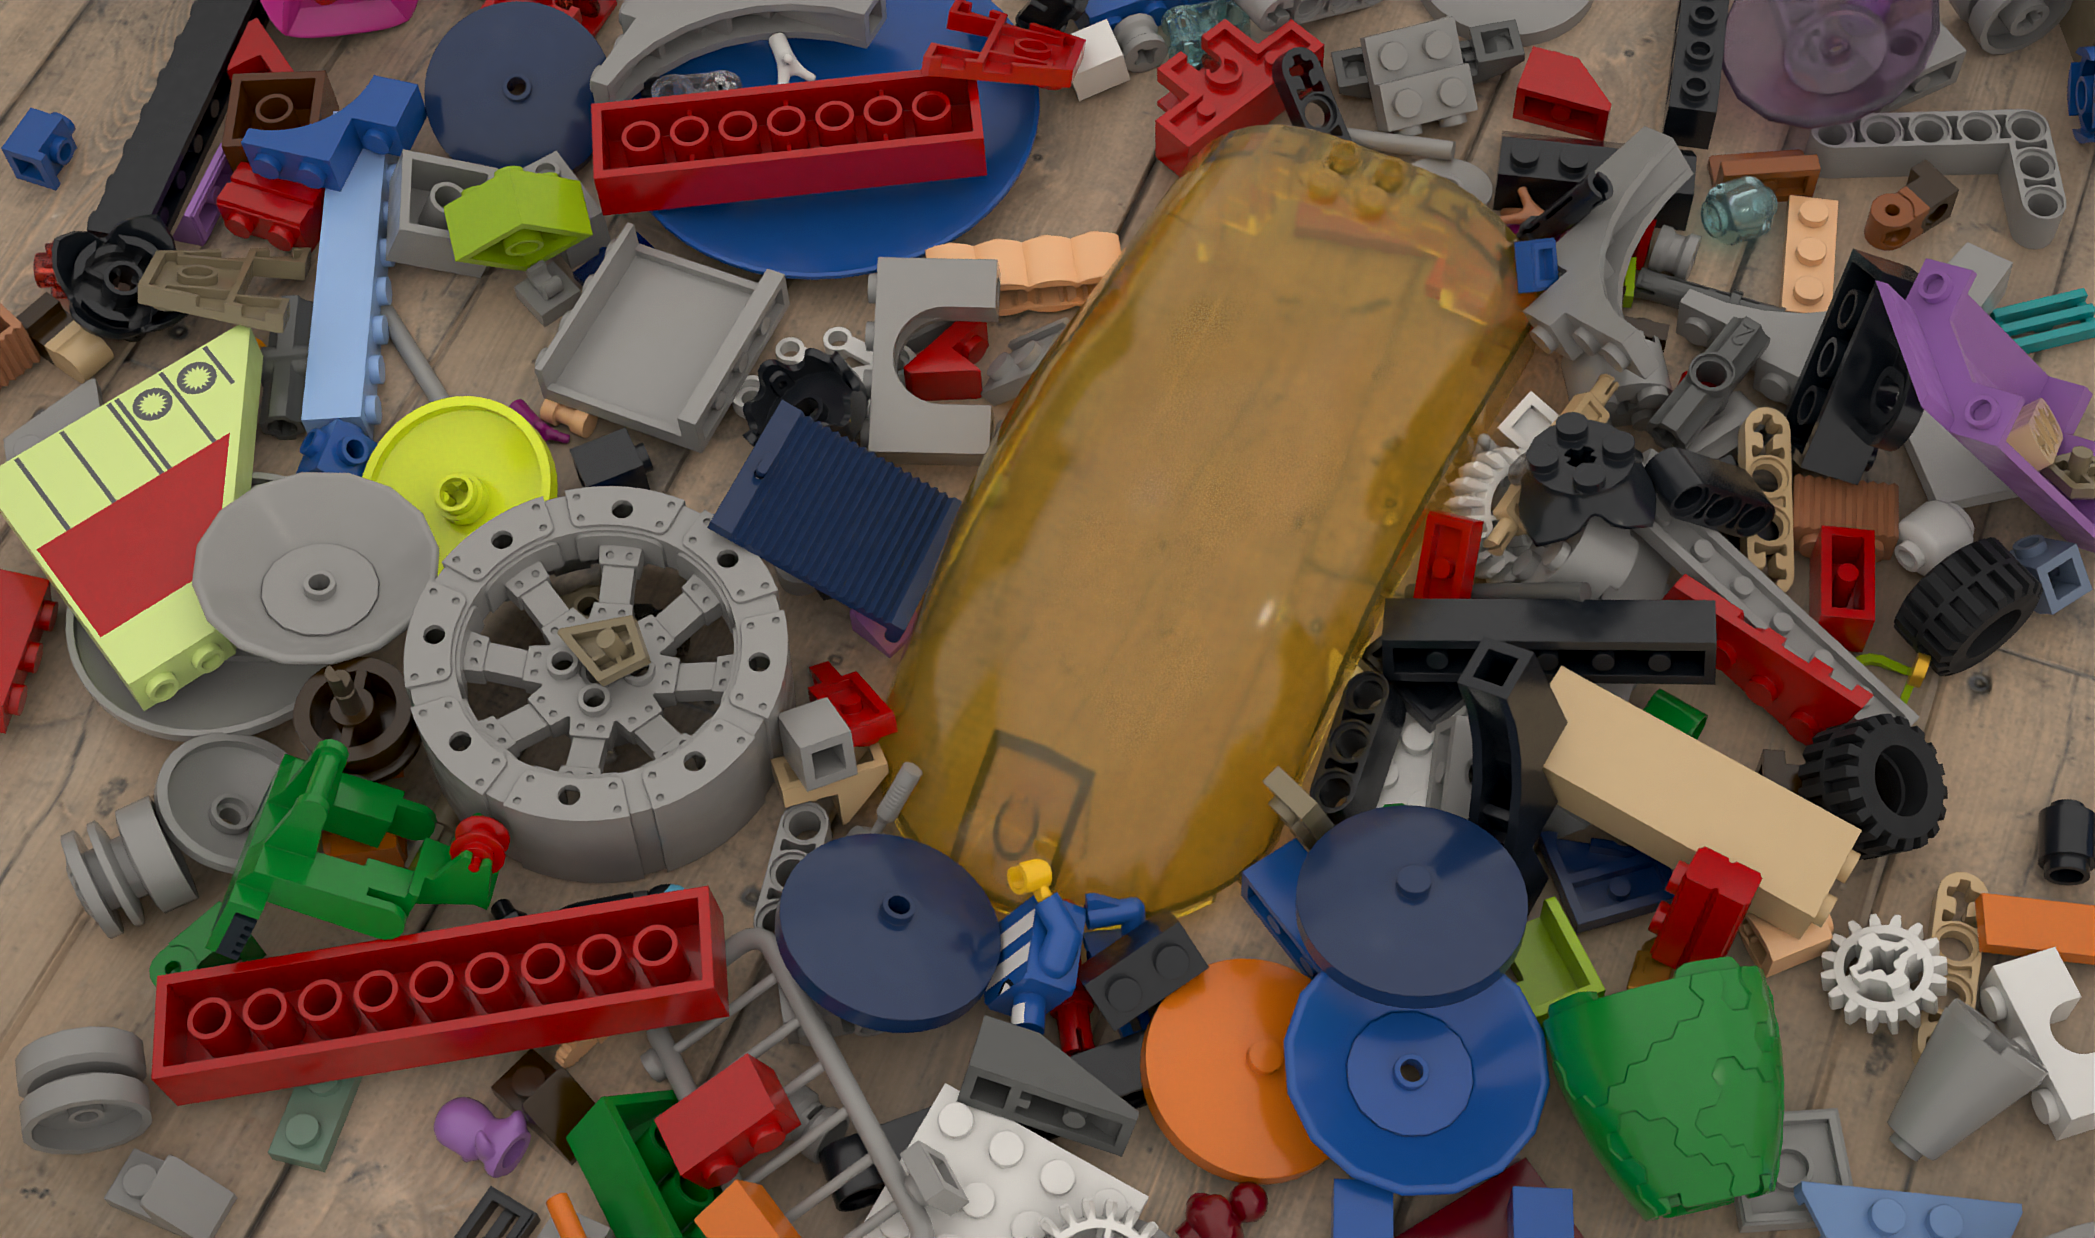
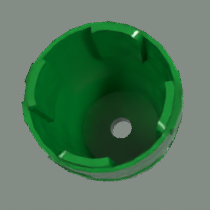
[1541,956,1785,1222]

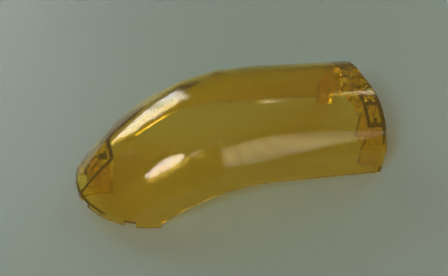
[878,124,1544,931]

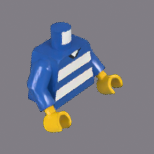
[984,859,1086,1035]

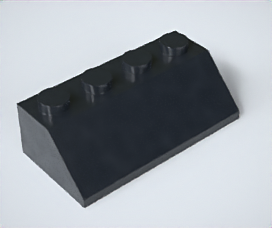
[1493,131,1697,231]

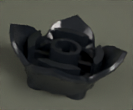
[52,214,189,342]
[1508,412,1656,547]

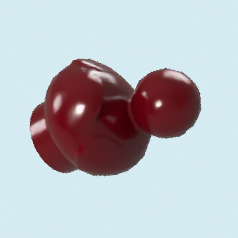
[1174,1182,1269,1238]

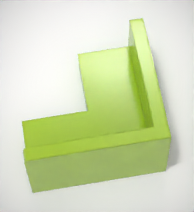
[1510,896,1606,1027]

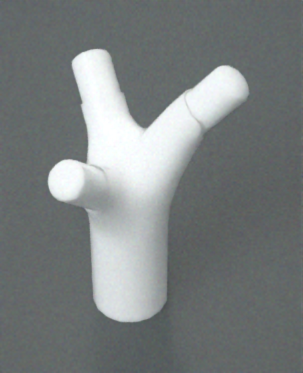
[769,32,816,84]

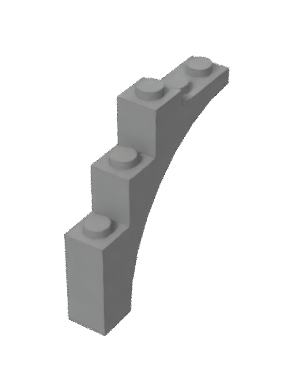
[590,0,887,103]
[1523,126,1694,379]
[1676,242,2013,405]

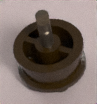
[293,657,422,783]

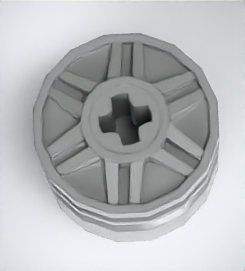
[60,795,199,939]

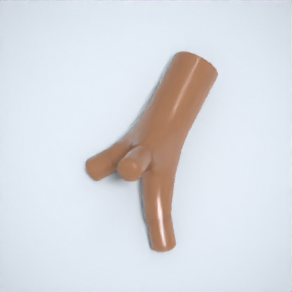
[1498,186,1566,238]

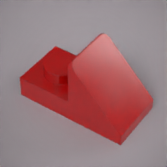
[227,18,294,83]
[903,321,989,401]

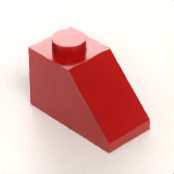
[1512,46,1612,141]

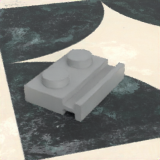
[980,317,1080,406]

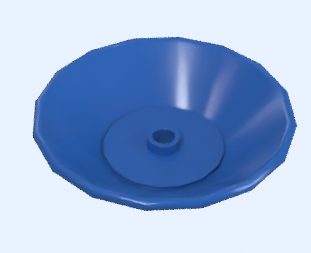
[1283,970,1550,1196]

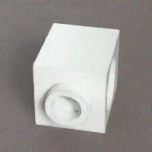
[1491,391,1560,450]

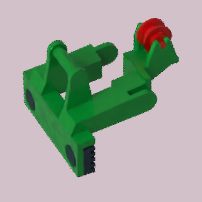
[205,739,511,961]

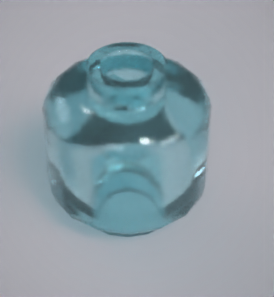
[1701,176,1778,246]

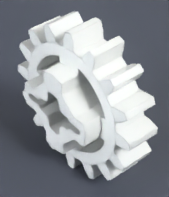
[1821,914,1948,1035]

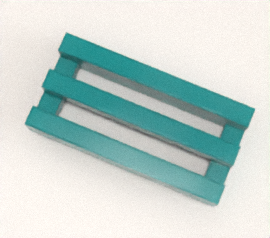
[1990,288,2095,354]

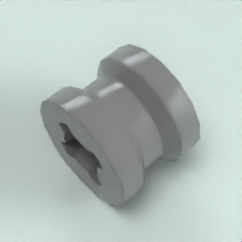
[1113,13,1168,73]
[1648,225,1702,280]

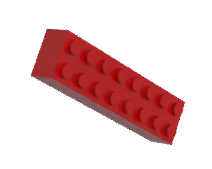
[591,69,987,216]

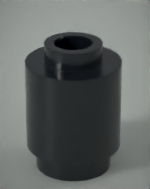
[2038,799,2095,885]

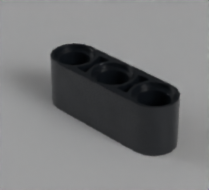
[1644,447,1776,538]
[1310,671,1407,826]

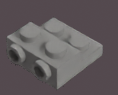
[1360,16,1478,136]

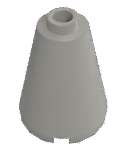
[1887,998,2048,1162]

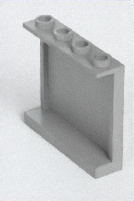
[535,222,790,453]

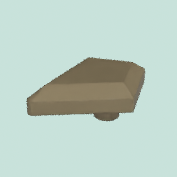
[2040,446,2095,500]
[557,615,651,687]

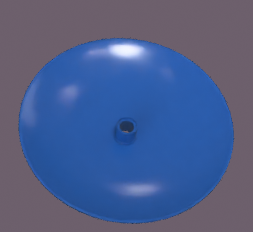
[631,0,1040,280]

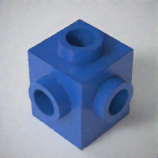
[296,418,378,477]

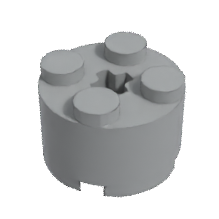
[1561,330,1673,431]
[1512,516,1639,600]

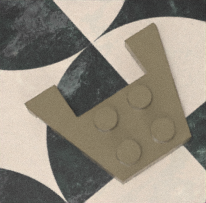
[138,247,311,333]

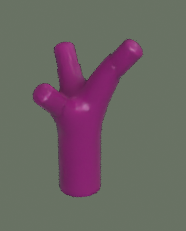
[509,399,570,444]

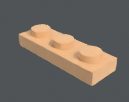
[1779,195,1839,313]

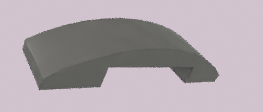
[1331,19,1525,99]

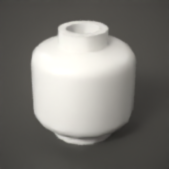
[1894,500,1975,576]

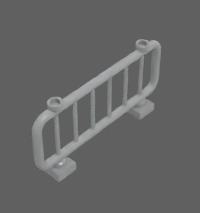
[640,928,969,1238]

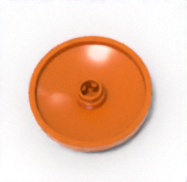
[1140,958,1329,1185]

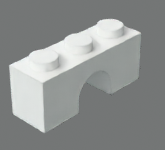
[1980,947,2095,1141]

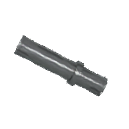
[1634,267,1786,312]

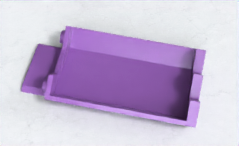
[1875,258,2095,553]

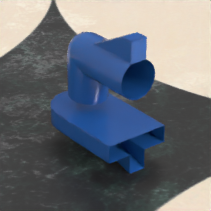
[1083,893,1146,960]

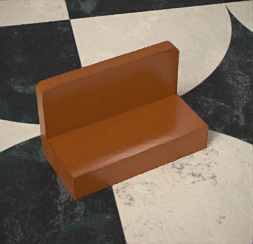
[1707,149,1821,206]

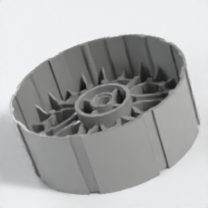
[404,486,796,883]

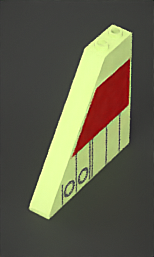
[0,325,263,711]

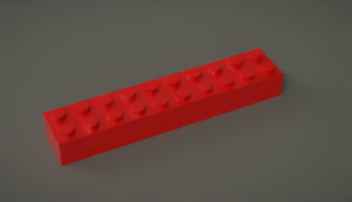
[151,885,730,1106]

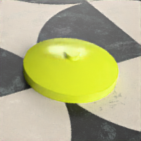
[362,396,558,575]

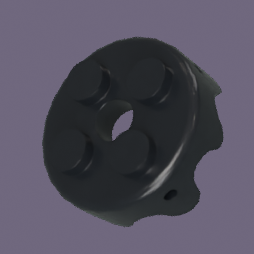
[743,348,868,447]

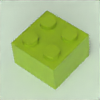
[443,166,593,271]

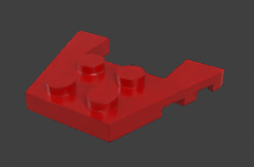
[921,0,1086,90]

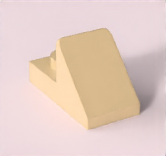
[770,742,889,825]

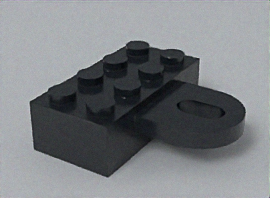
[1784,248,1924,485]

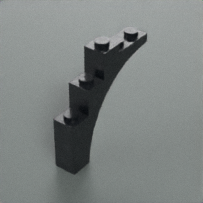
[1457,636,1568,917]

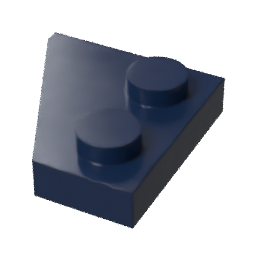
[1538,831,1675,934]

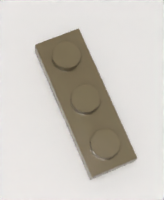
[1262,766,1334,850]

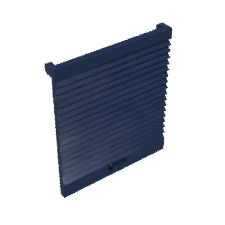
[707,400,968,643]

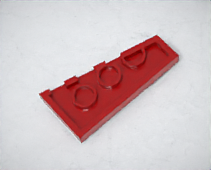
[1661,573,1874,746]

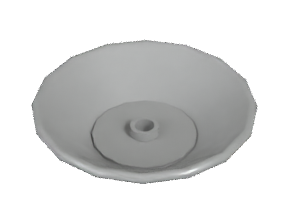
[192,472,439,665]

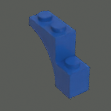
[241,75,427,192]

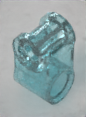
[1161,0,1251,66]

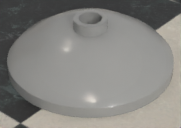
[154,732,289,874]

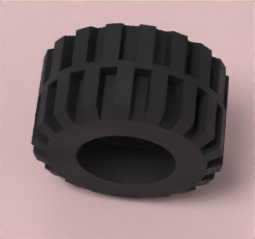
[1894,537,2043,677]
[1798,714,1948,860]

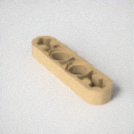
[2006,398,2063,471]
[1738,407,1794,593]
[1911,872,1988,1066]

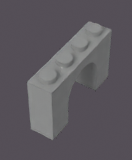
[860,257,1001,466]

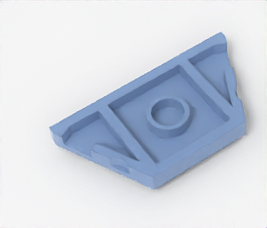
[1794,1181,2023,1238]

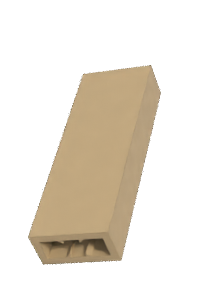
[1542,666,1862,940]

